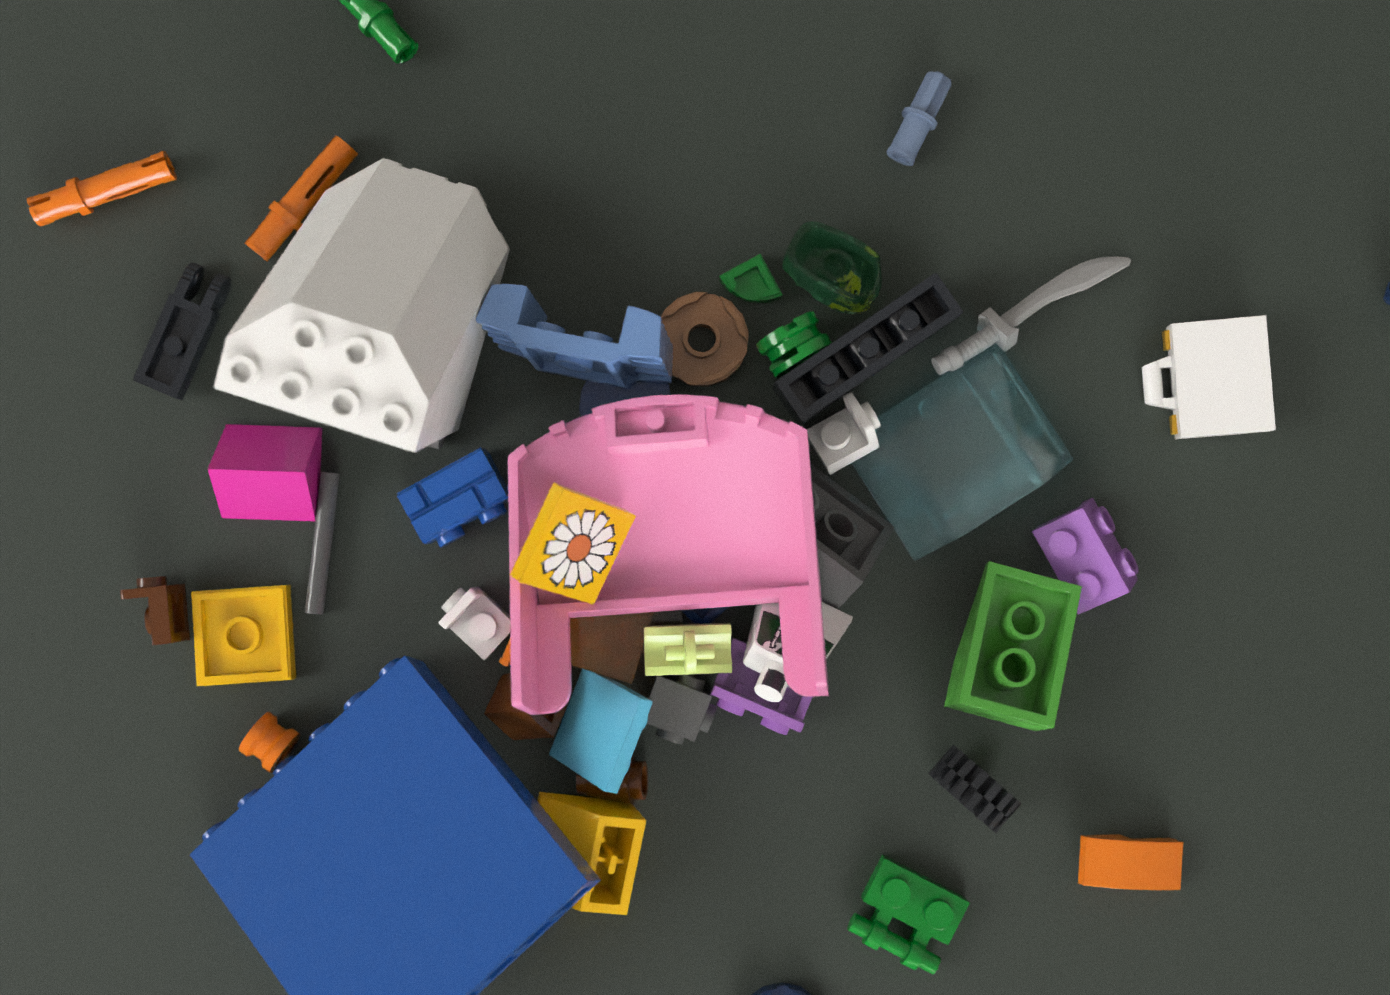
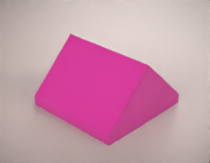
[208,424,322,521]

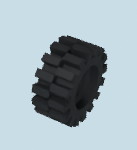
[928,745,1022,833]

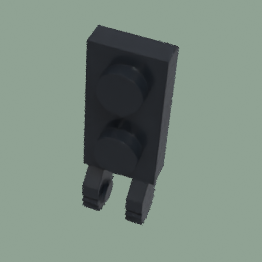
[133,262,232,400]

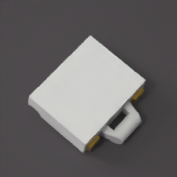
[1142,315,1276,439]

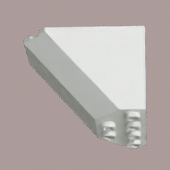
[214,158,510,452]

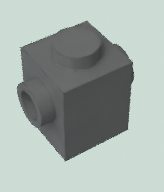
[647,674,717,744]

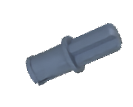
[886,71,951,166]

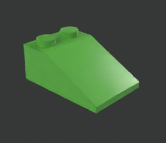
[944,561,1082,731]

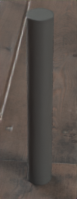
[305,472,340,615]

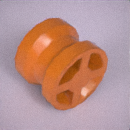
[238,711,300,773]

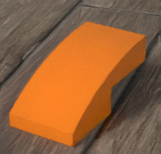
[1078,834,1183,890]

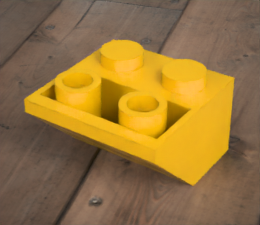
[537,792,646,915]

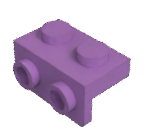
[1032,498,1139,614]
[711,637,812,735]

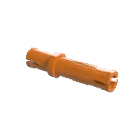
[245,135,358,262]
[27,151,177,227]

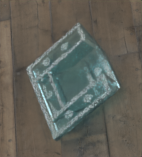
[852,343,1073,561]

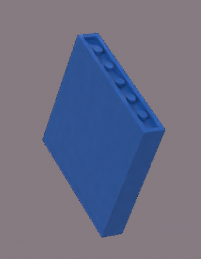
[190,655,601,995]

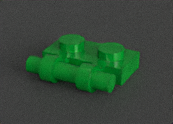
[847,854,970,975]

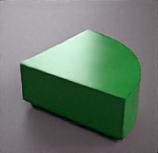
[719,254,783,303]

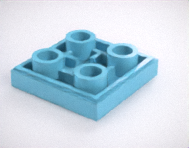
[549,666,653,794]

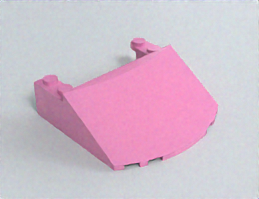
[508,395,829,715]

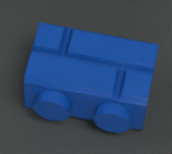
[396,447,509,548]

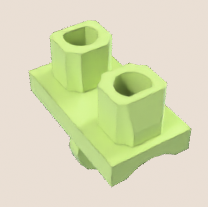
[643,623,732,676]

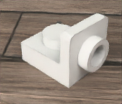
[807,392,881,475]
[438,586,511,660]

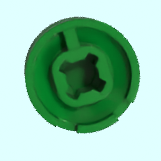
[756,311,832,378]

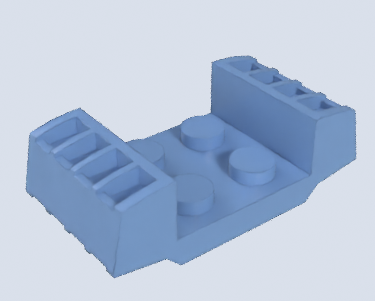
[476,284,673,388]

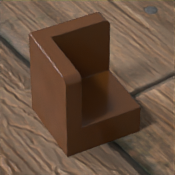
[484,673,571,740]

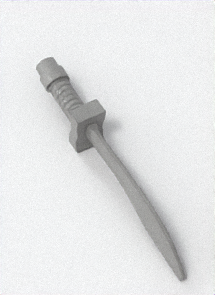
[931,257,1131,375]

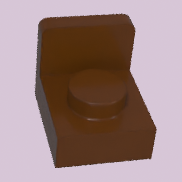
[120,576,190,645]

